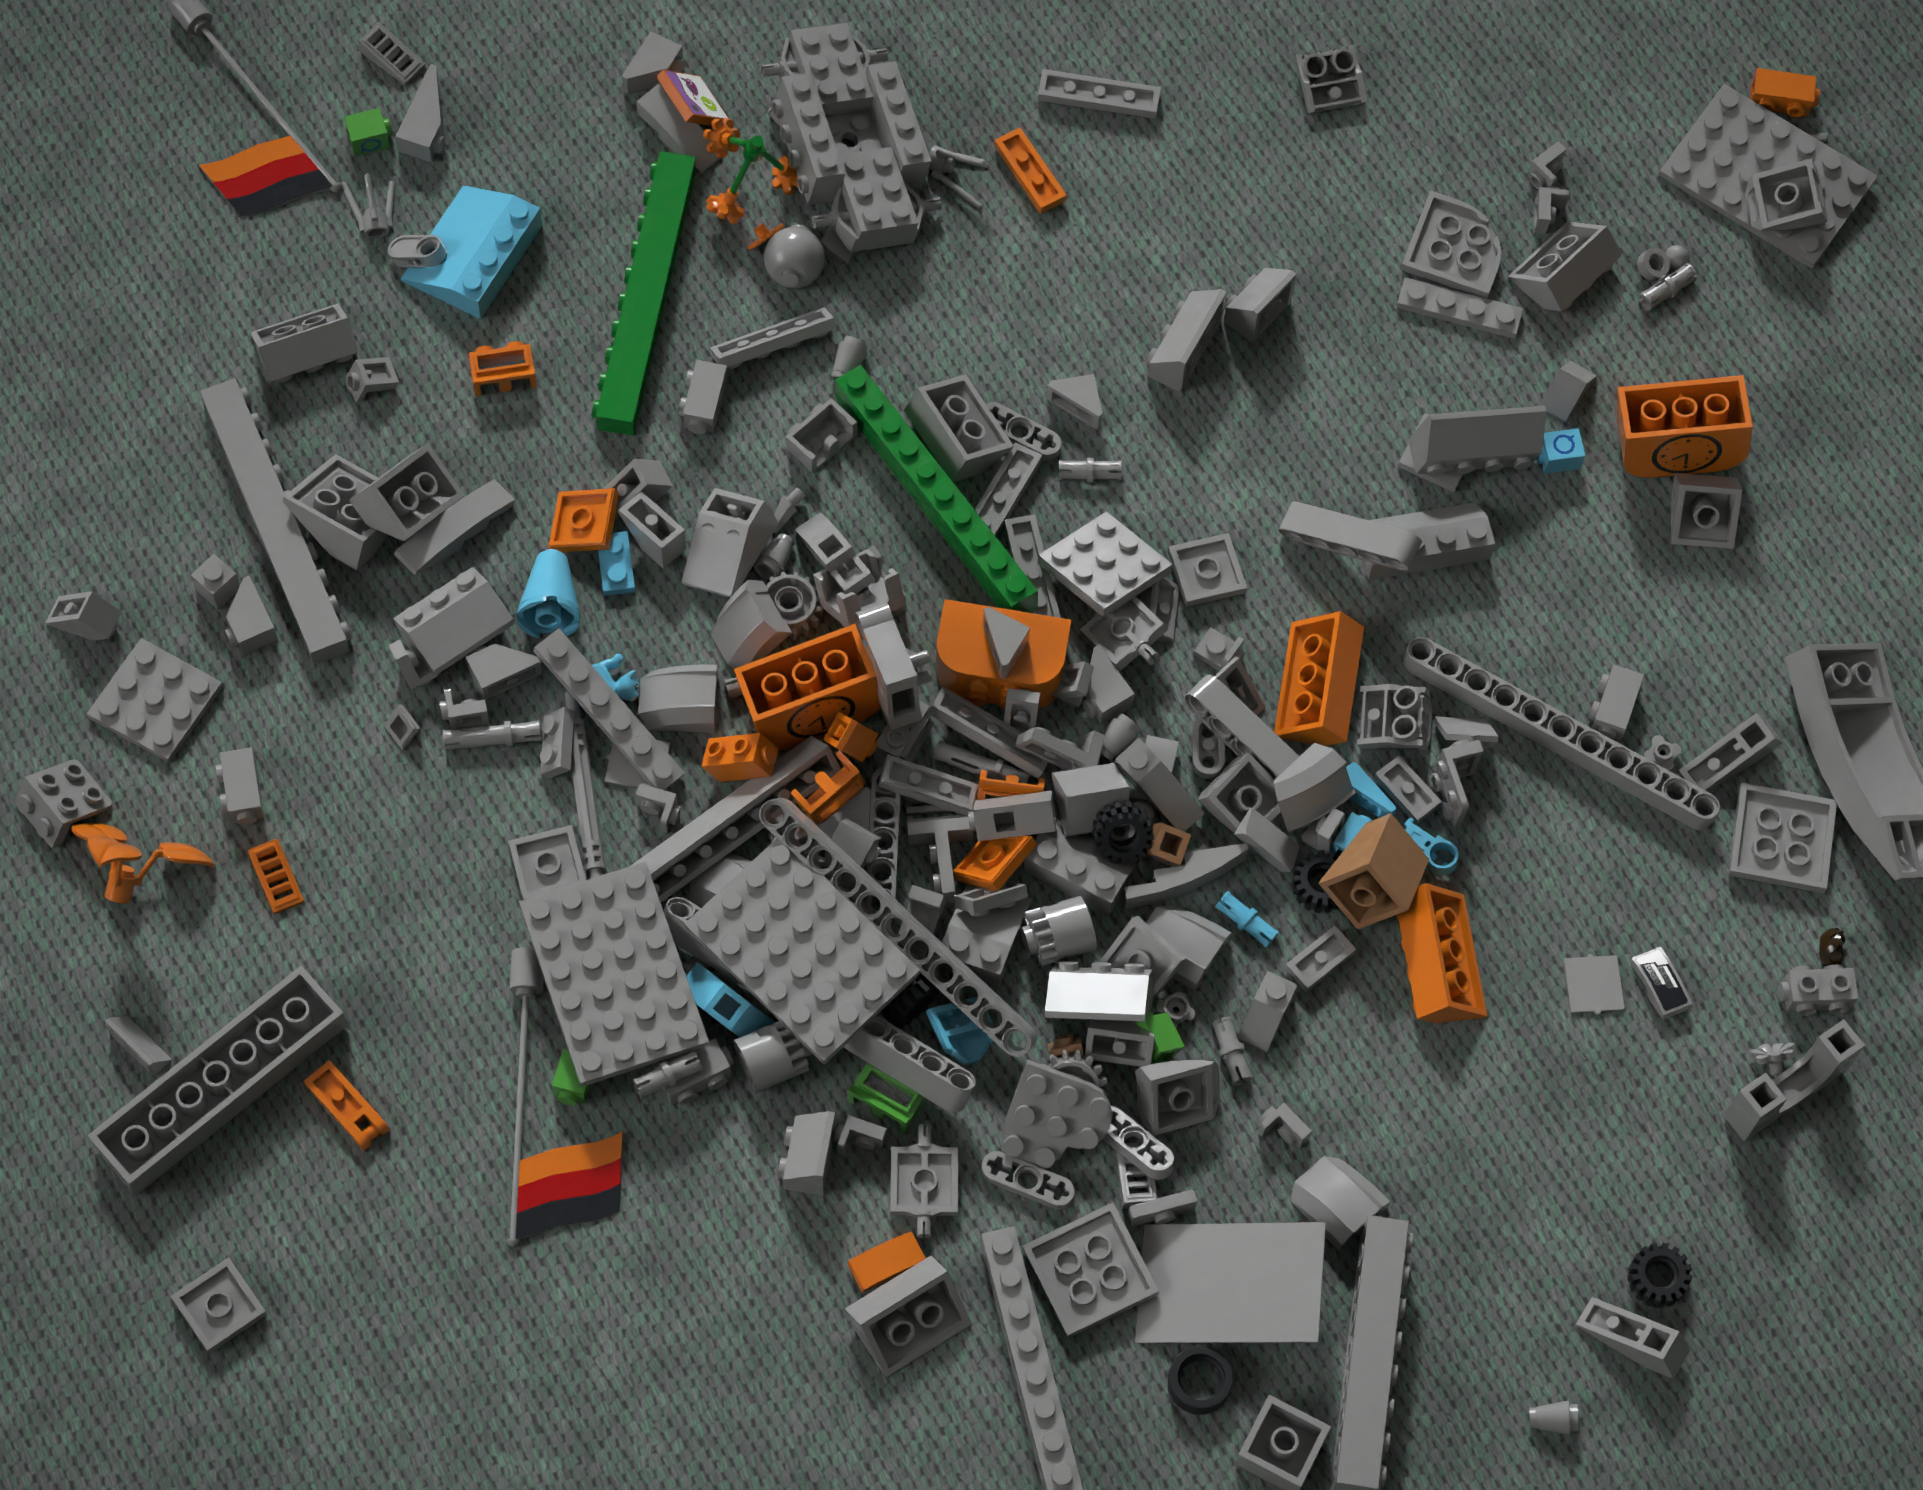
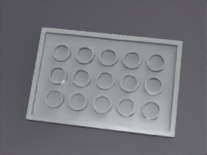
[1658,84,1878,269]
[684,838,920,1065]
[519,861,709,1087]

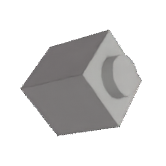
[191,554,240,609]

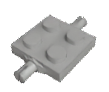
[1080,596,1168,671]
[890,1124,958,1238]

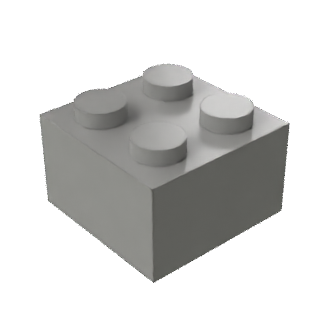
[1235,1395,1331,1490]

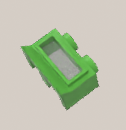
[848,1062,926,1134]

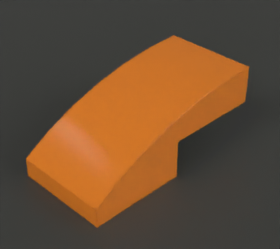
[847,1231,926,1293]

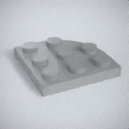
[1401,190,1501,299]

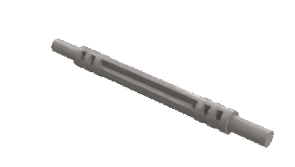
[564,691,605,879]

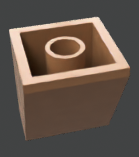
[1319,813,1429,929]

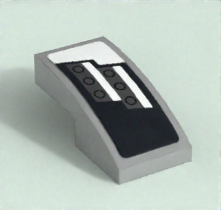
[1632,946,1692,1020]

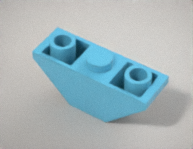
[686,962,776,1037]

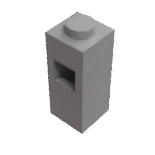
[968,791,1057,841]

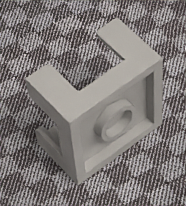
[813,549,906,628]

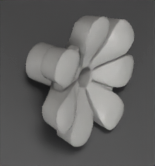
[1751,1043,1794,1075]

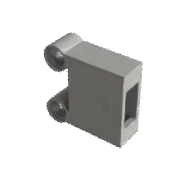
[855,602,932,730]

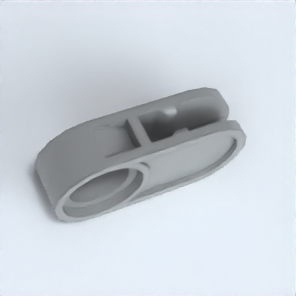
[388,235,447,268]

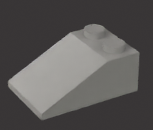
[940,884,1031,987]

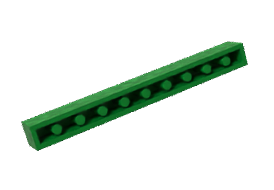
[592,151,696,436]
[835,365,1038,613]

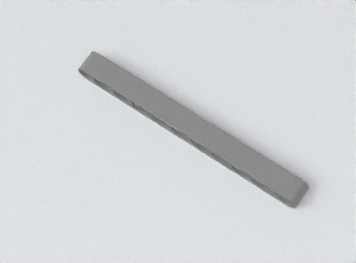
[1403,637,1720,830]
[759,797,1037,1057]
[664,897,976,1113]

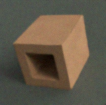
[1145,823,1191,866]

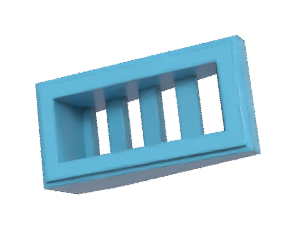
[1346,762,1396,818]

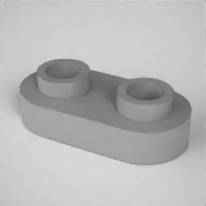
[1191,718,1225,779]

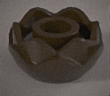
[1819,928,1846,966]

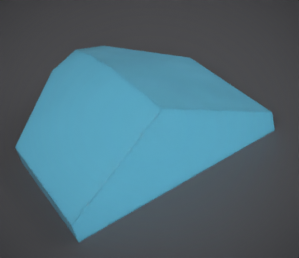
[926,996,994,1065]

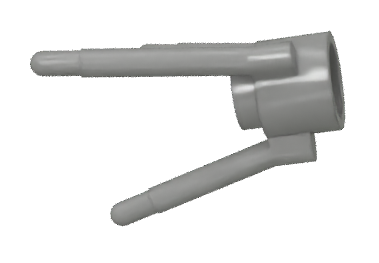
[929,145,989,209]
[341,173,395,238]

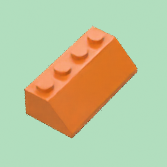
[1274,611,1364,746]
[1396,883,1488,1023]

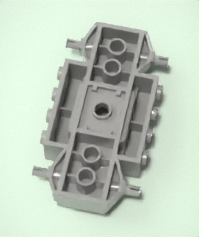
[760,23,942,252]

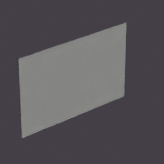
[1135,1222,1326,1343]

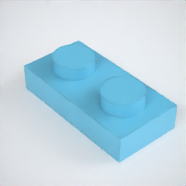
[598,531,635,596]

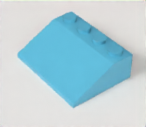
[401,185,543,319]

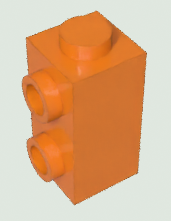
[1750,68,1820,118]
[701,733,779,782]

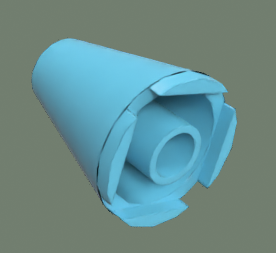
[516,549,581,638]

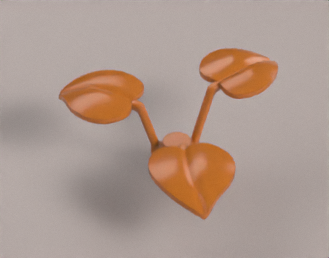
[71,823,216,904]

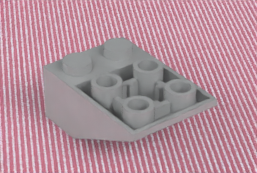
[682,488,779,598]

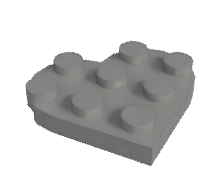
[1002,1060,1112,1168]

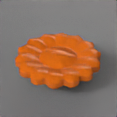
[747,223,784,250]

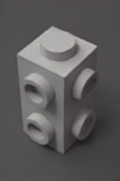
[1778,965,1858,1016]

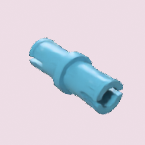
[1215,891,1279,948]

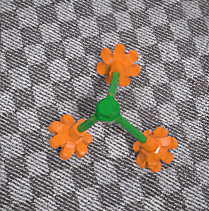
[703,118,798,224]

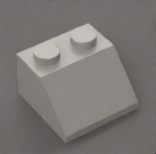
[1224,268,1296,343]
[1671,473,1743,549]
[778,1111,835,1196]

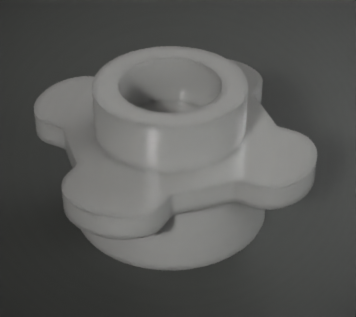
[1644,735,1681,771]
[1156,992,1195,1028]

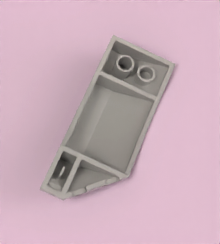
[1785,643,1923,880]

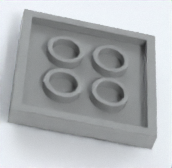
[1037,511,1173,617]
[87,638,223,763]
[1728,782,1837,893]
[1022,1202,1159,1339]

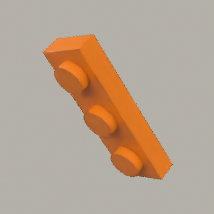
[994,127,1067,214]

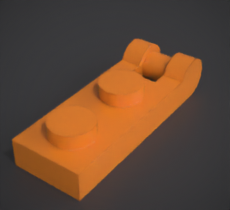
[303,1060,390,1151]

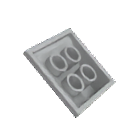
[282,454,388,570]

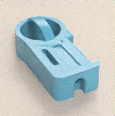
[1404,818,1459,876]

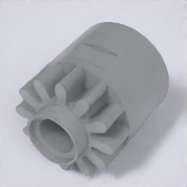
[1020,896,1097,966]
[733,1021,812,1093]

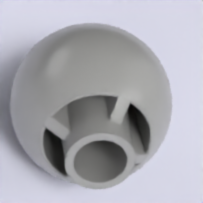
[764,224,825,289]

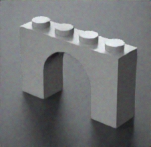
[1723,1019,1865,1142]

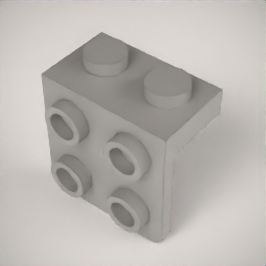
[1431,739,1483,829]
[14,759,112,848]

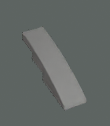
[394,479,515,575]
[1122,843,1248,910]

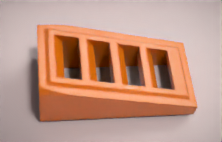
[248,839,305,915]

